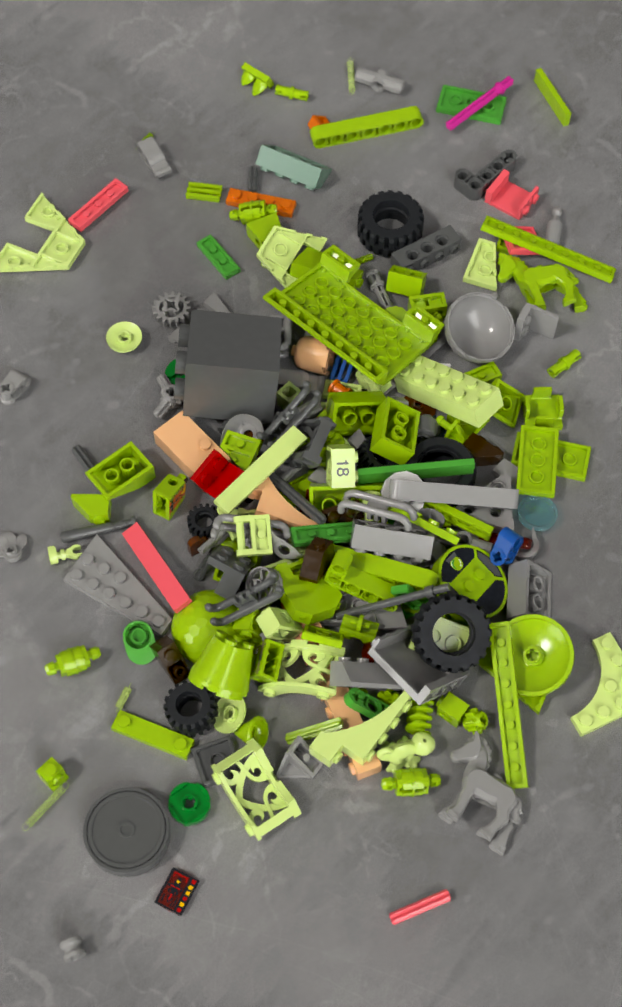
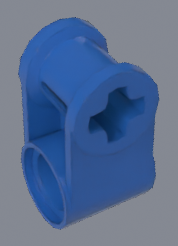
[490,527,524,566]

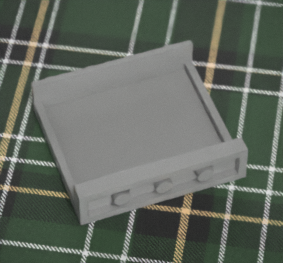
[367,625,470,706]

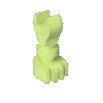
[47,544,82,565]

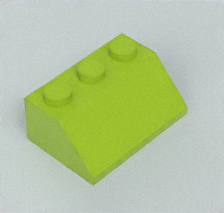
[326,391,386,436]

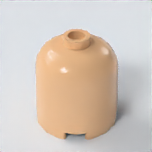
[291,336,336,376]

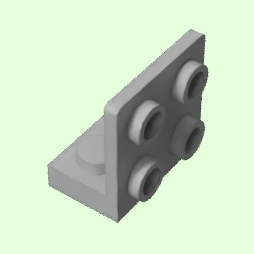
[514,302,560,341]

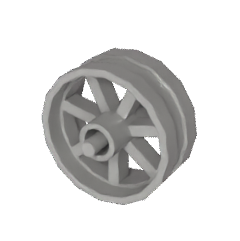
[245,566,283,603]

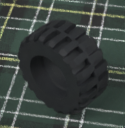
[357,190,424,258]
[411,593,492,673]

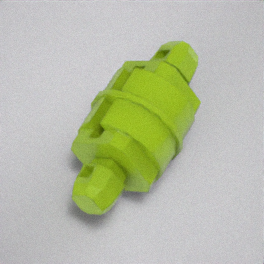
[229,200,278,224]
[44,645,101,677]
[381,767,441,797]

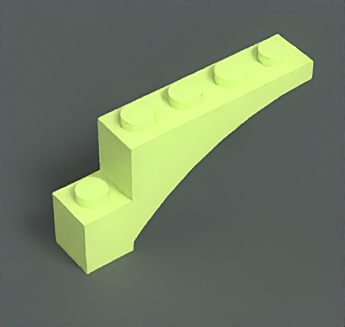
[309,690,412,768]

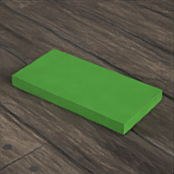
[436,84,507,125]

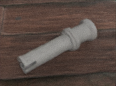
[365,269,393,310]

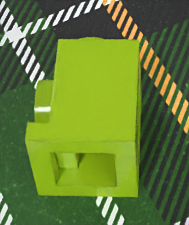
[36,756,69,792]

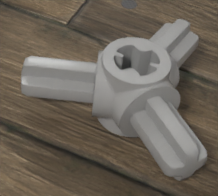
[153,374,184,419]

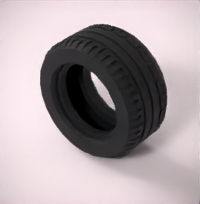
[405,437,477,508]

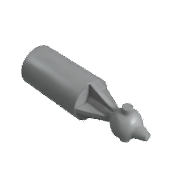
[544,205,563,245]

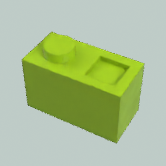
[386,265,427,297]

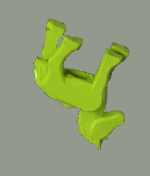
[497,253,587,313]

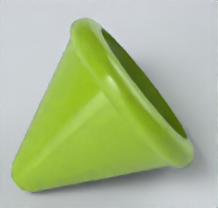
[233,716,269,749]

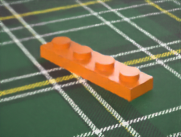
[226,188,296,218]

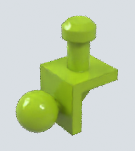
[436,415,469,444]

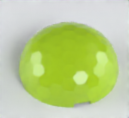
[171,590,249,663]

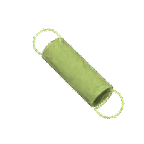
[115,683,132,713]

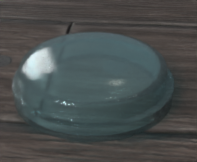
[517,496,558,532]

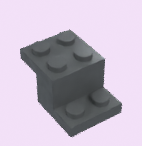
[206,545,259,599]

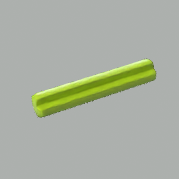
[285,717,344,745]

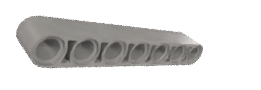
[388,479,519,509]

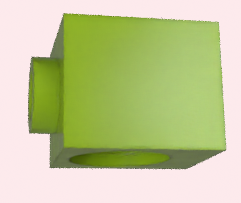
[436,691,470,728]

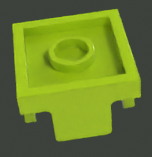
[522,387,564,430]

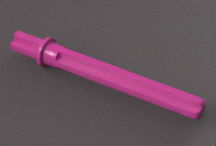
[446,76,514,130]

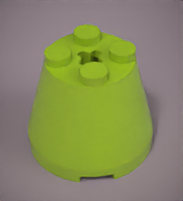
[188,630,254,701]

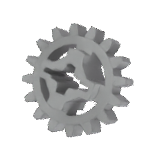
[152,291,191,328]

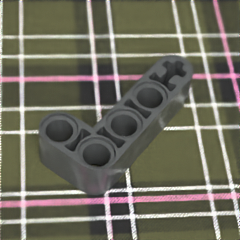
[454,150,517,201]

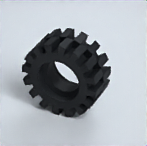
[187,503,219,538]

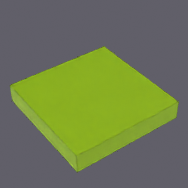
[301,624,344,649]

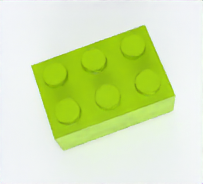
[370,396,420,465]

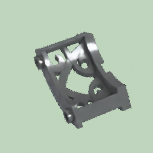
[257,411,337,469]

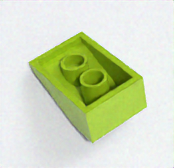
[85,441,156,500]

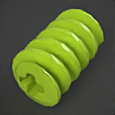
[405,698,434,735]

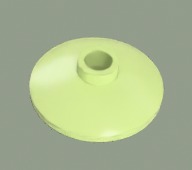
[106,322,142,353]
[214,698,246,734]

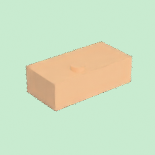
[153,410,231,492]

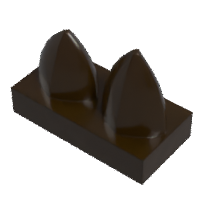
[321,498,364,524]

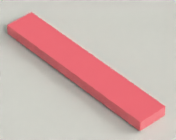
[122,522,193,614]

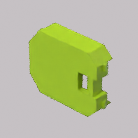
[274,557,343,625]

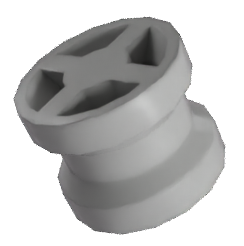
[60,936,86,962]

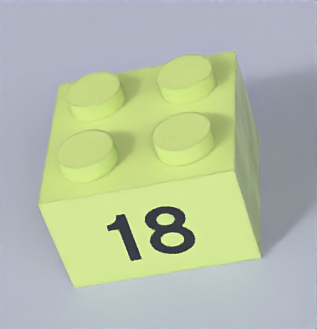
[326,444,358,488]

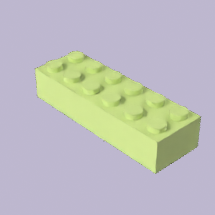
[394,355,504,428]

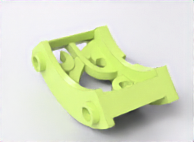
[258,639,346,700]
[211,738,302,841]

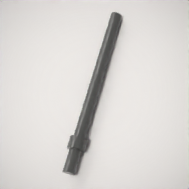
[335,583,451,620]

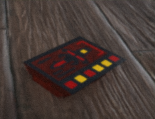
[154,867,200,916]

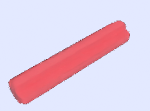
[389,889,451,925]

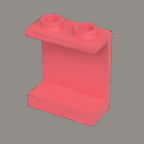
[484,169,539,220]

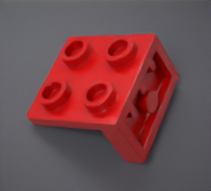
[190,449,244,499]

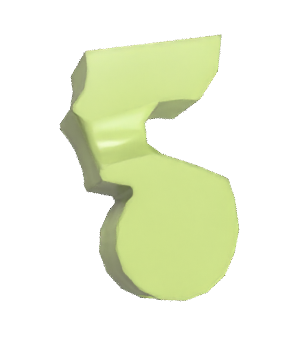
[355,370,392,393]

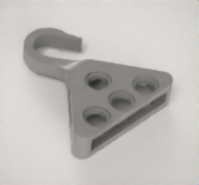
[455,474,539,561]

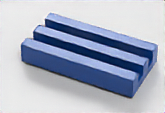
[329,355,354,383]

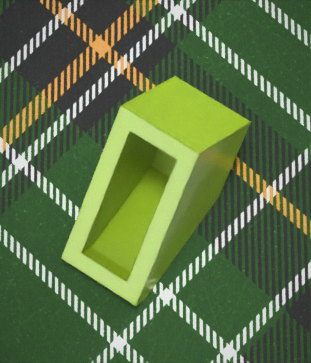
[71,494,112,525]

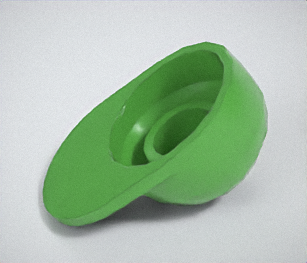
[123,620,156,665]

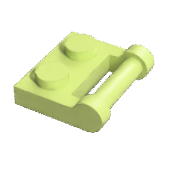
[233,514,273,557]

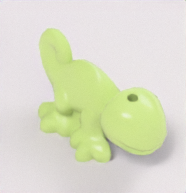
[376,732,436,774]

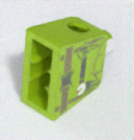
[250,638,285,683]

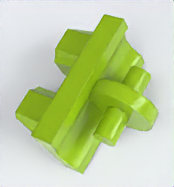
[339,614,379,645]

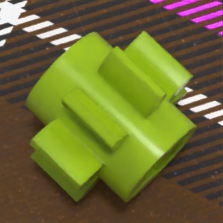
[462,708,488,735]

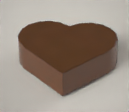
[187,536,208,557]

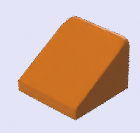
[308,115,330,129]

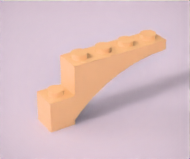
[248,477,318,531]

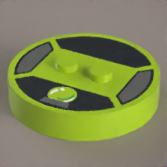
[432,544,508,624]

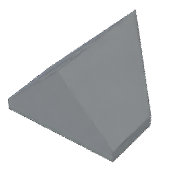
[276,736,324,778]

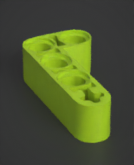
[325,550,399,612]

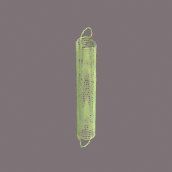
[347,58,355,94]
[22,782,69,831]

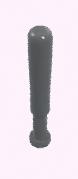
[60,516,137,543]

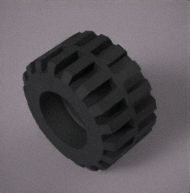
[163,680,218,737]

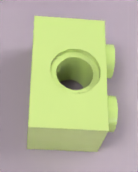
[256,606,303,643]

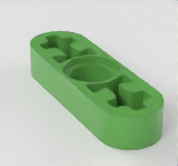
[344,688,400,719]

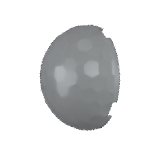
[444,292,515,364]

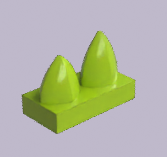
[241,62,274,96]

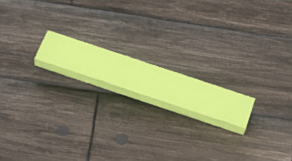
[214,425,307,514]

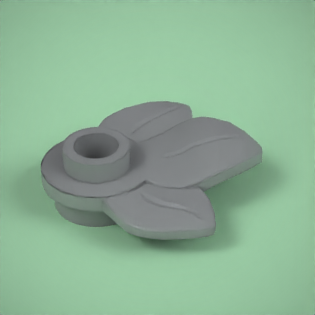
[0,531,28,562]

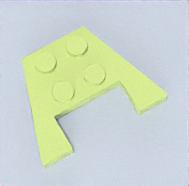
[256,225,328,288]

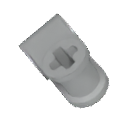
[0,369,31,405]

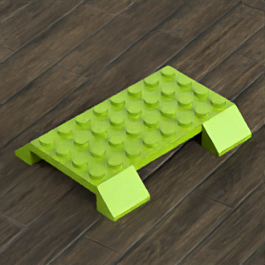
[262,244,445,386]

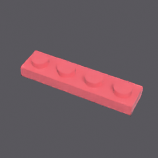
[68,178,129,232]

